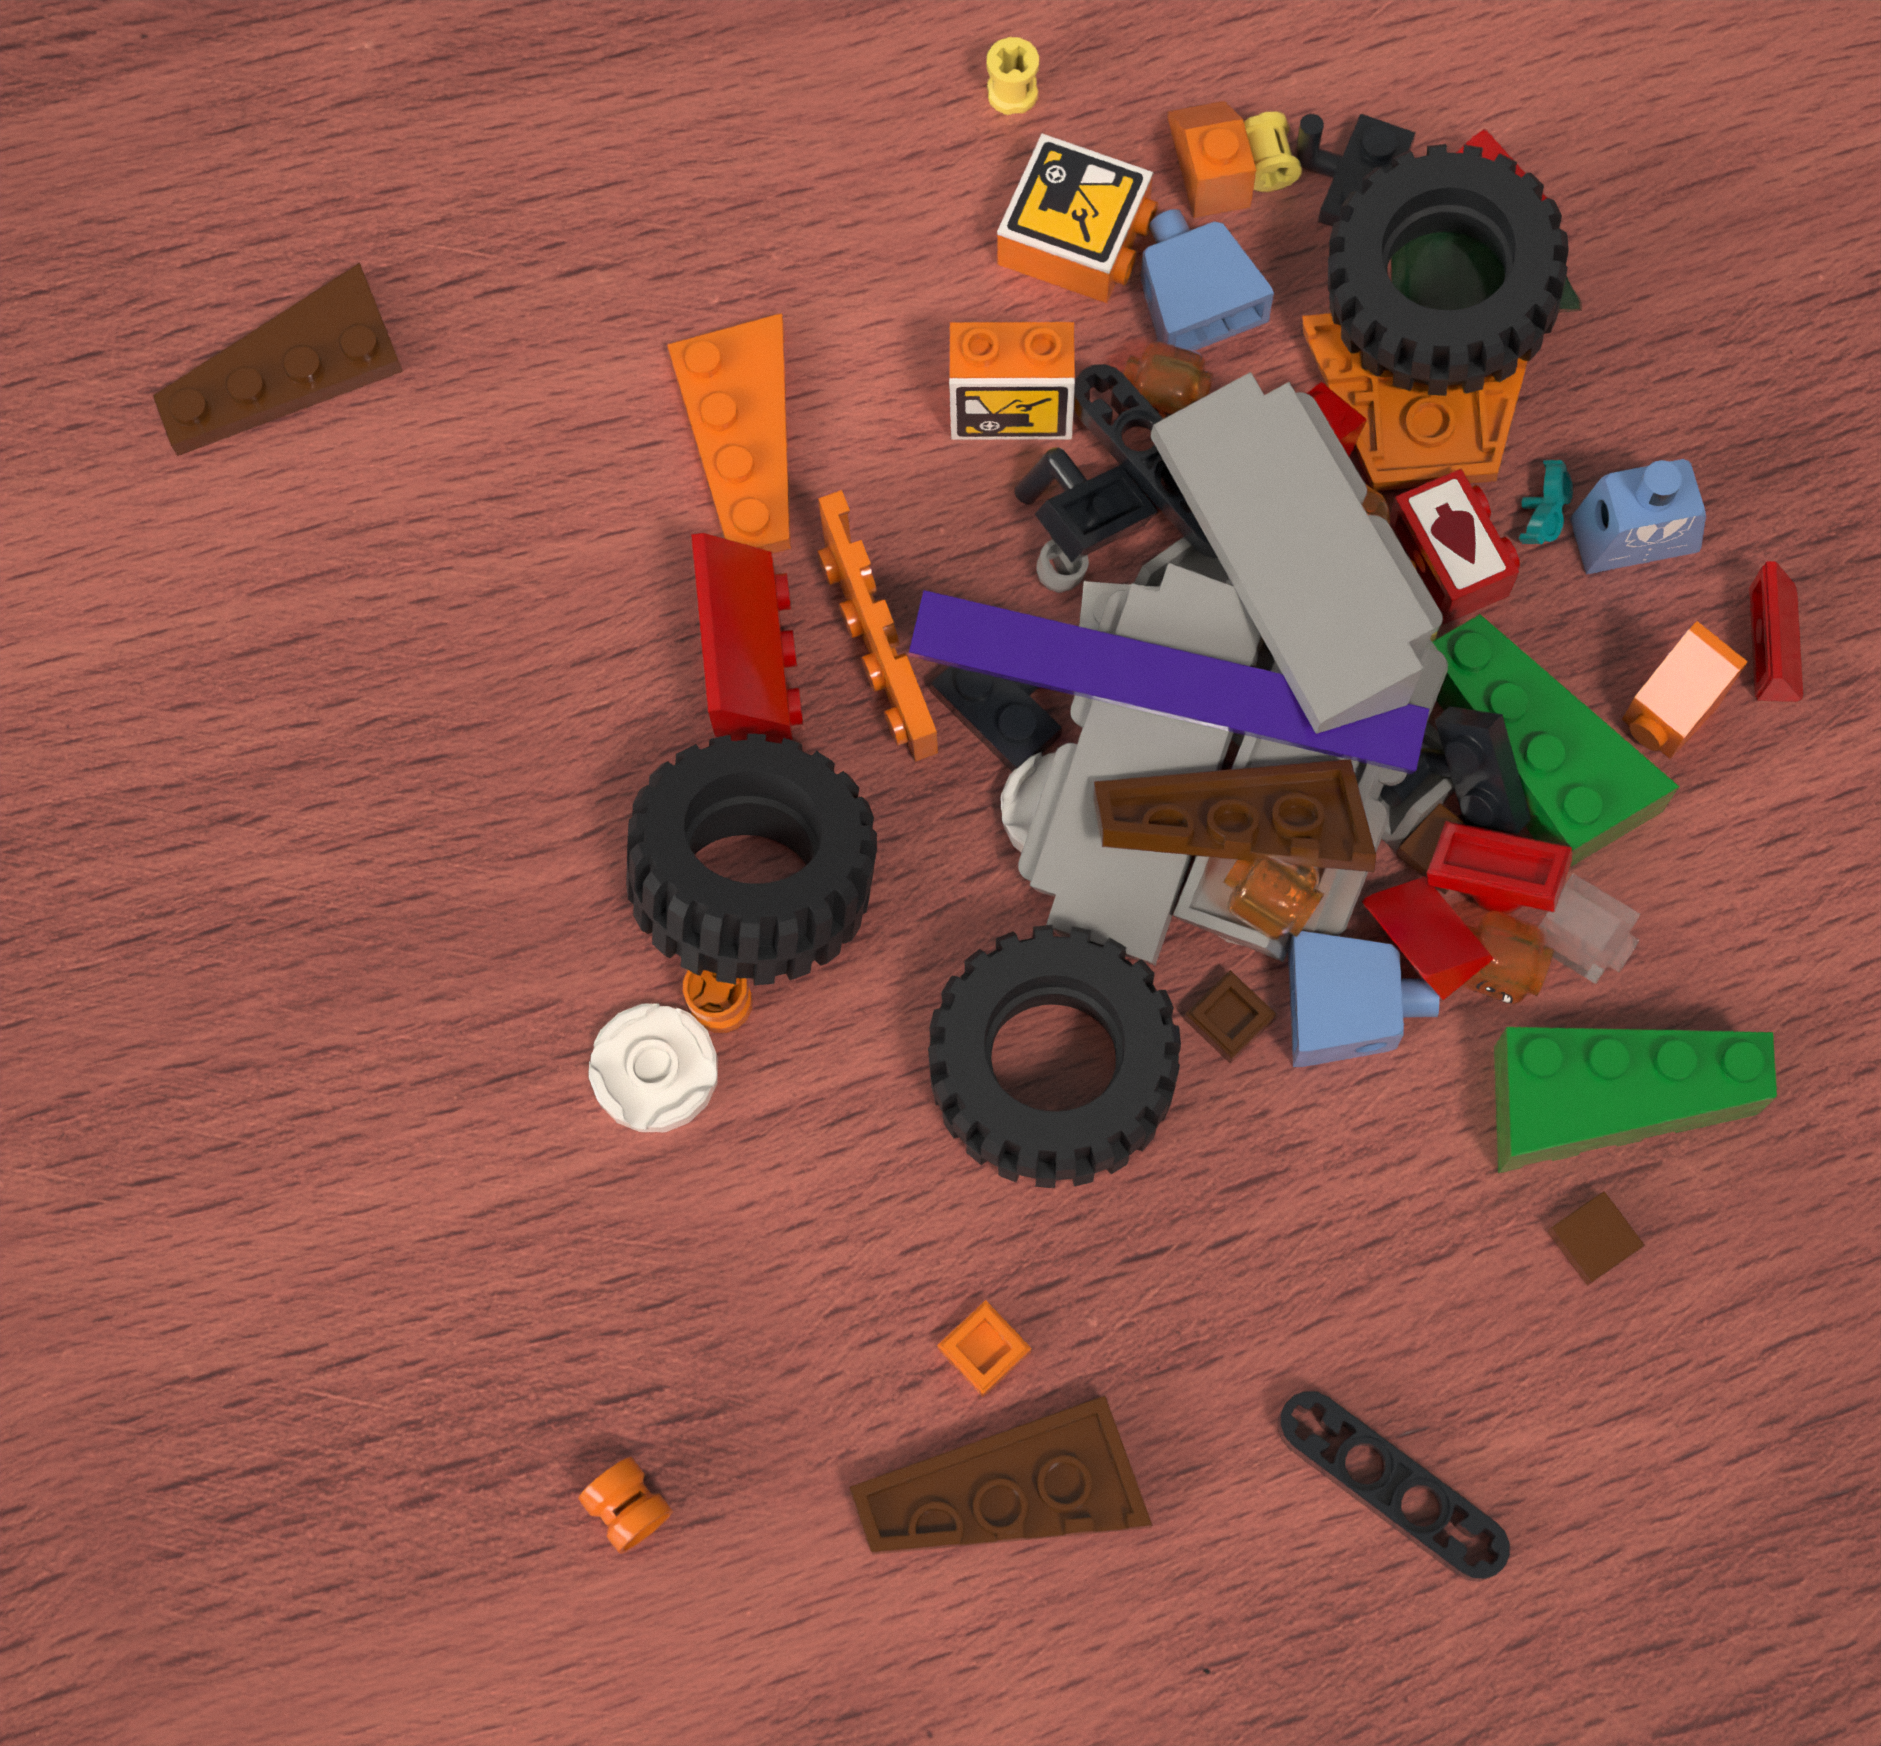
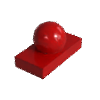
[1427,821,1572,914]

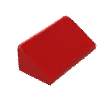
[1749,561,1803,702]
[1361,876,1494,1000]

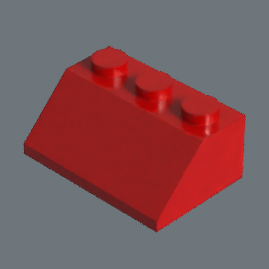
[691,533,803,744]

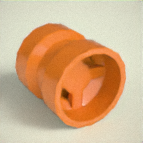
[683,970,753,1033]
[578,1456,673,1554]

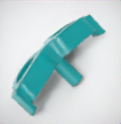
[1518,460,1573,544]

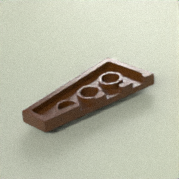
[153,262,403,456]
[1093,759,1376,872]
[849,1396,1153,1555]

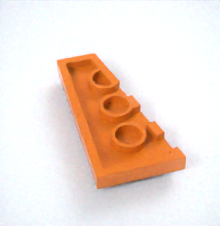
[667,313,791,554]
[817,490,938,762]

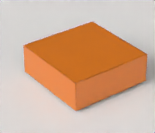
[937,1300,1032,1397]

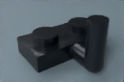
[1294,114,1416,227]
[1014,447,1158,563]
[930,666,1062,772]
[1380,706,1531,834]

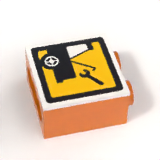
[997,134,1158,303]
[949,322,1075,440]

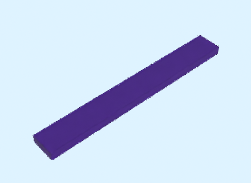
[909,590,1430,774]

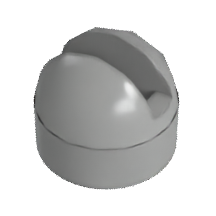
[1036,539,1089,593]

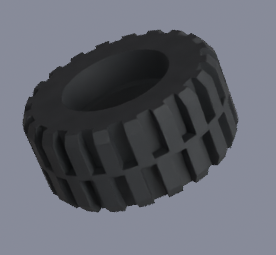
[1328,144,1569,396]
[626,734,877,986]
[928,925,1181,1188]

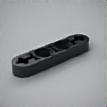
[1074,364,1218,558]
[1277,1391,1510,1582]

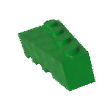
[1433,614,1680,867]
[1494,1027,1777,1173]

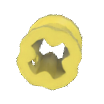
[987,37,1039,115]
[1244,112,1302,192]

